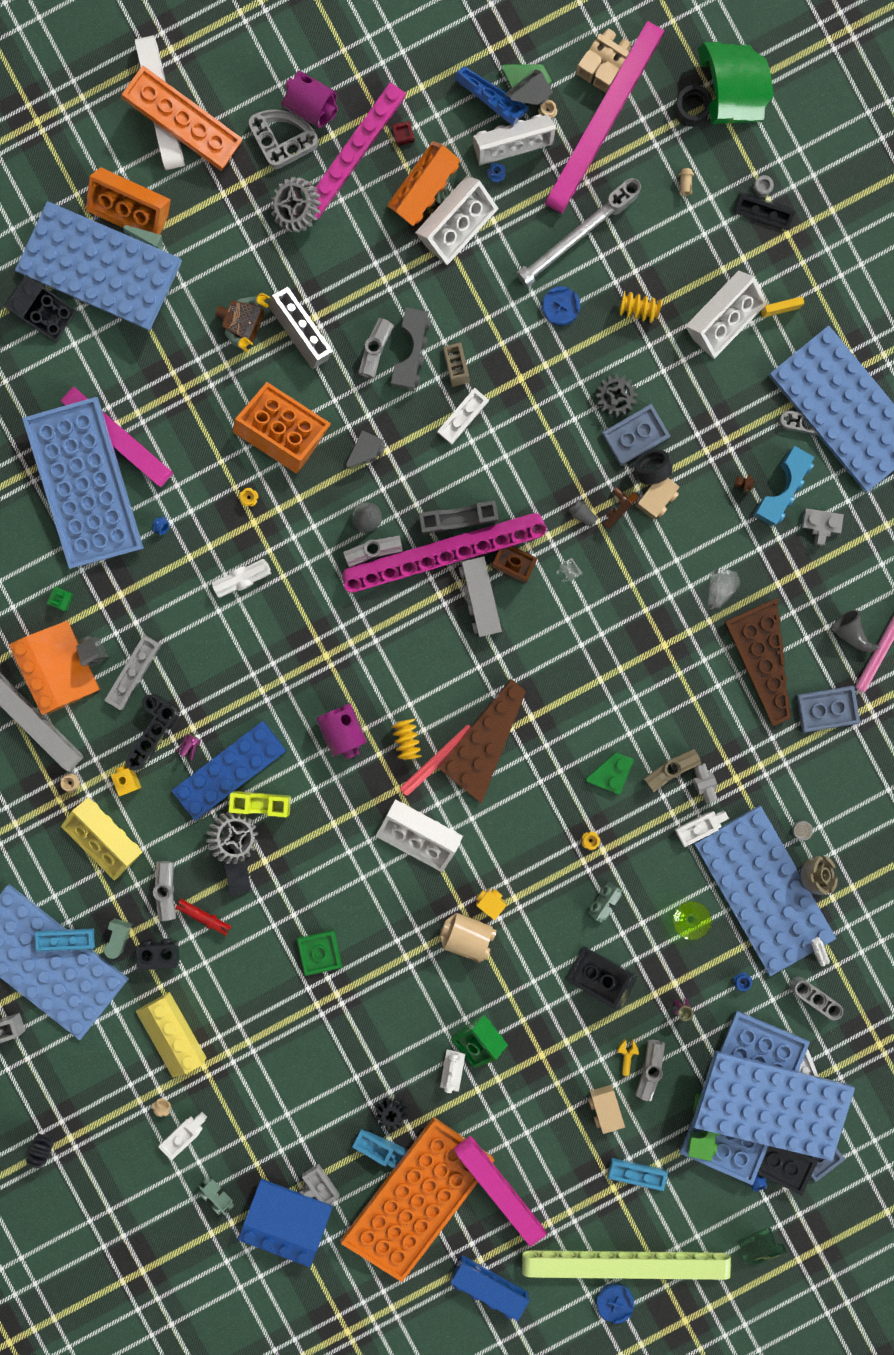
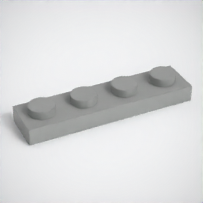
[104,635,161,710]

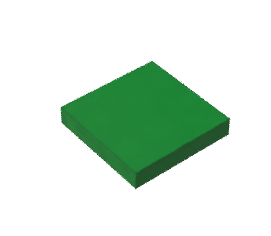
[297,930,343,976]

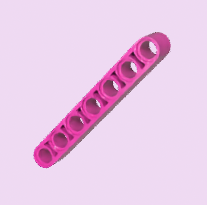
[60,386,173,487]
[454,1136,547,1247]

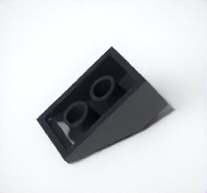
[566,946,638,1010]

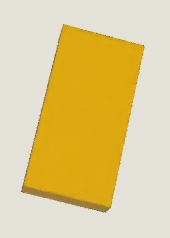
[761,296,805,318]

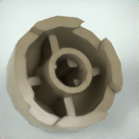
[800,856,838,895]

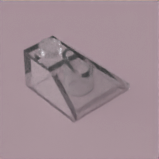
[707,569,740,610]

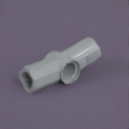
[358,318,394,379]
[343,535,403,568]
[153,861,176,921]
[635,1039,665,1101]

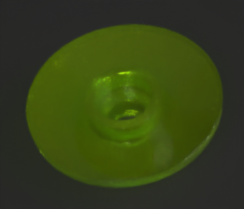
[673,901,712,940]

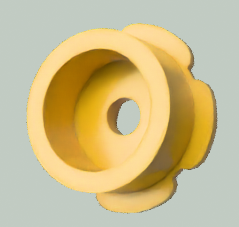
[239,488,258,507]
[581,831,600,850]

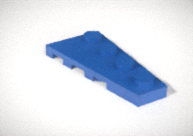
[454,66,529,126]

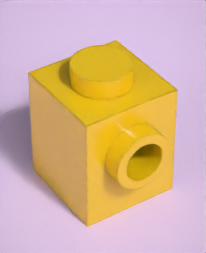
[111,765,141,796]
[476,888,507,920]

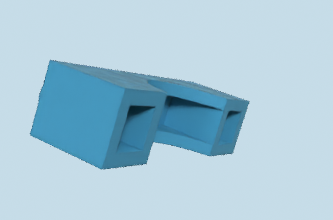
[752,446,815,526]

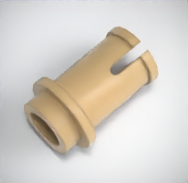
[679,168,694,196]

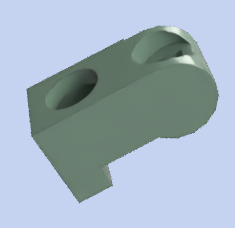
[104,918,132,959]

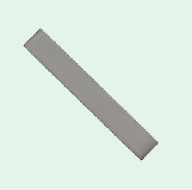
[0,673,84,772]

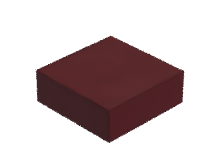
[391,120,415,146]

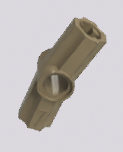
[643,749,702,792]

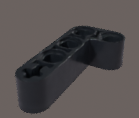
[126,694,179,771]

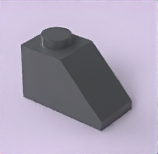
[505,69,553,105]
[346,430,385,470]
[76,635,109,666]

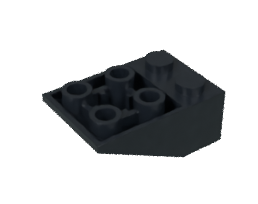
[3,275,77,343]

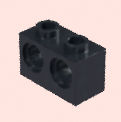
[136,938,180,970]

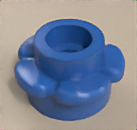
[487,163,506,182]
[152,517,170,535]
[733,972,752,991]
[748,1175,767,1192]

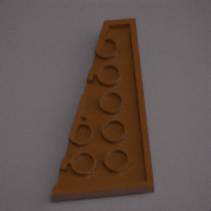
[724,598,791,726]
[438,679,526,804]

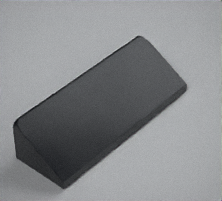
[734,192,796,230]
[222,836,251,896]

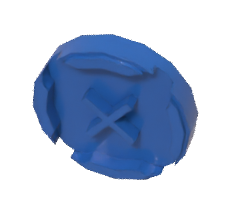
[542,286,580,326]
[596,1283,635,1324]

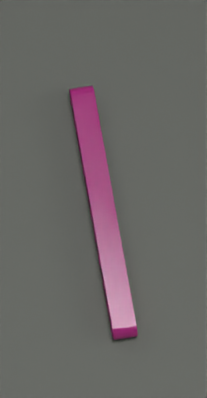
[545,21,665,214]
[342,513,547,592]

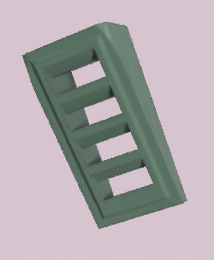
[123,225,164,250]

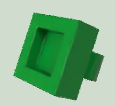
[47,586,74,611]

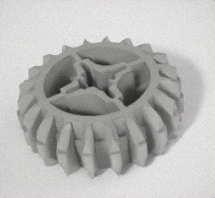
[270,177,322,233]
[206,812,258,864]

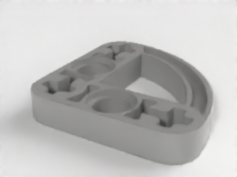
[249,110,319,169]

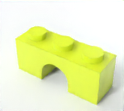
[229,791,291,817]

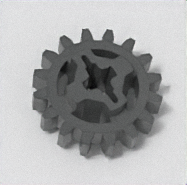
[595,374,638,418]

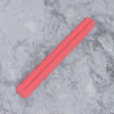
[400,725,471,796]

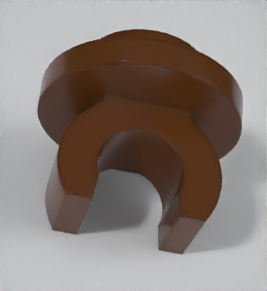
[734,474,755,494]

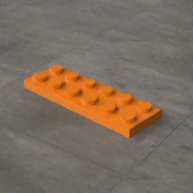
[121,66,243,171]

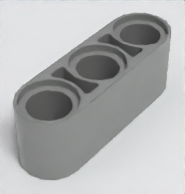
[790,977,843,1020]

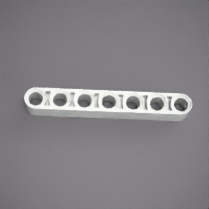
[135,35,185,170]

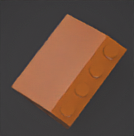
[232,382,331,474]
[9,621,100,715]

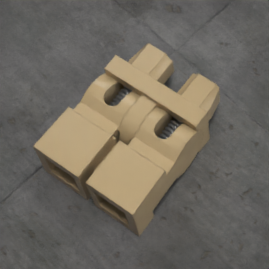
[576,29,631,93]

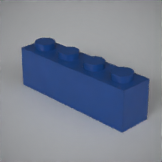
[451,1255,529,1321]

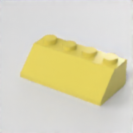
[61,797,142,881]
[136,992,206,1077]

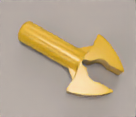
[617,1039,639,1076]

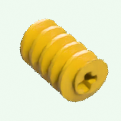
[619,290,662,323]
[392,719,422,760]

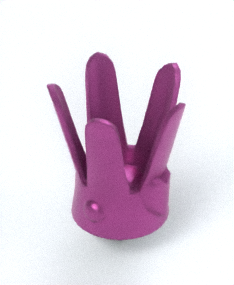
[175,731,201,761]
[672,999,693,1021]

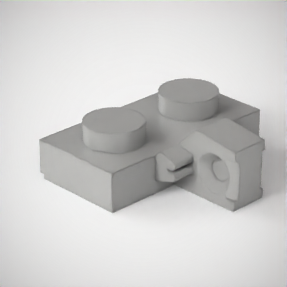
[801,508,844,546]
[299,1164,340,1204]

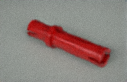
[175,898,232,937]

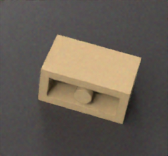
[635,478,679,520]
[588,1084,625,1134]

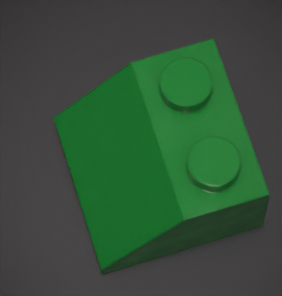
[450,1015,508,1068]

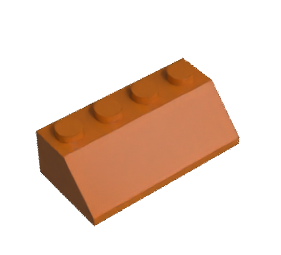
[387,141,460,226]
[86,167,171,234]

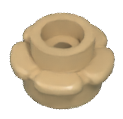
[538,100,557,119]
[61,774,80,792]
[152,1098,171,1117]

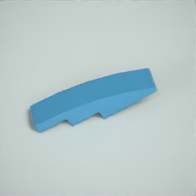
[353,1129,408,1168]

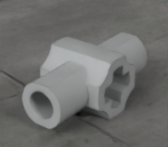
[693,763,718,804]

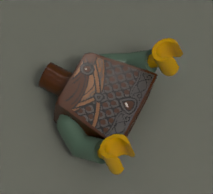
[215,293,270,353]

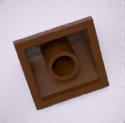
[490,546,537,585]

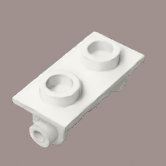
[440,1049,465,1093]

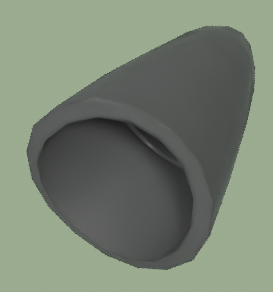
[351,502,382,533]
[832,610,880,652]

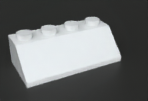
[473,114,556,166]
[415,176,499,265]
[686,270,767,359]
[376,799,463,872]

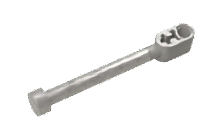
[516,178,641,288]

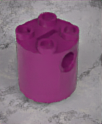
[281,70,338,128]
[316,703,367,760]

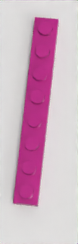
[315,82,406,221]

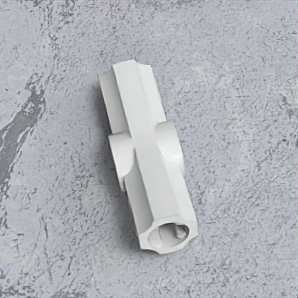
[212,559,271,598]

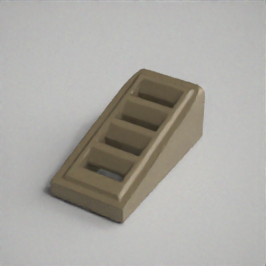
[443,342,470,387]

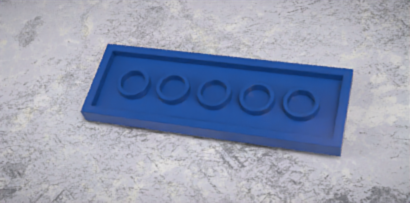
[171,721,287,821]

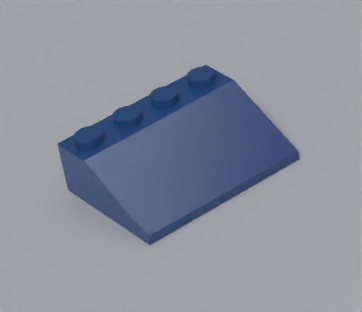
[238,1179,333,1267]

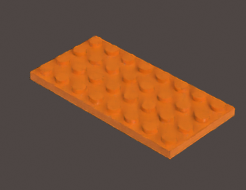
[341,1117,495,1282]

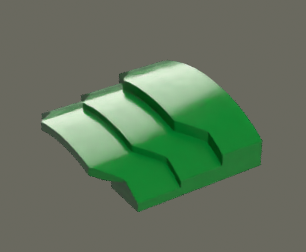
[698,42,773,124]

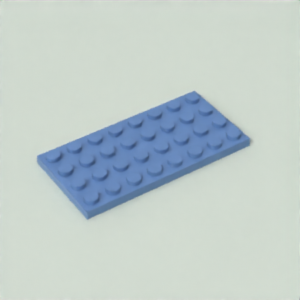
[15,201,182,331]
[768,326,894,493]
[22,397,144,569]
[694,805,837,976]
[0,884,129,1040]
[679,1010,810,1185]
[692,1051,855,1161]

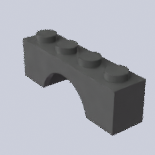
[391,307,431,392]
[419,500,499,535]

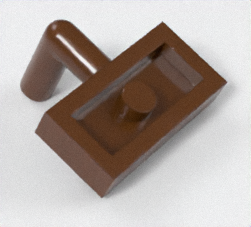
[604,487,639,529]

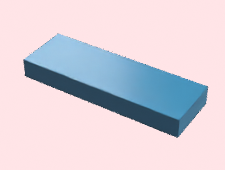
[34,928,95,951]
[607,1158,668,1191]

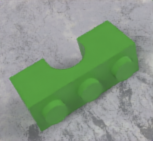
[687,1093,719,1161]

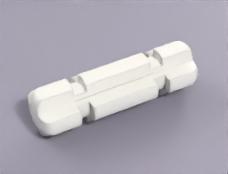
[811,937,830,966]

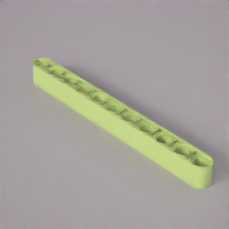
[522,1250,731,1280]

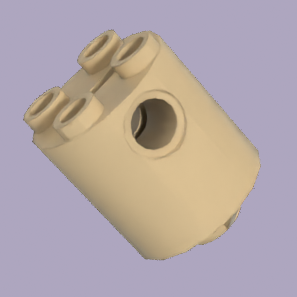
[440,913,496,963]

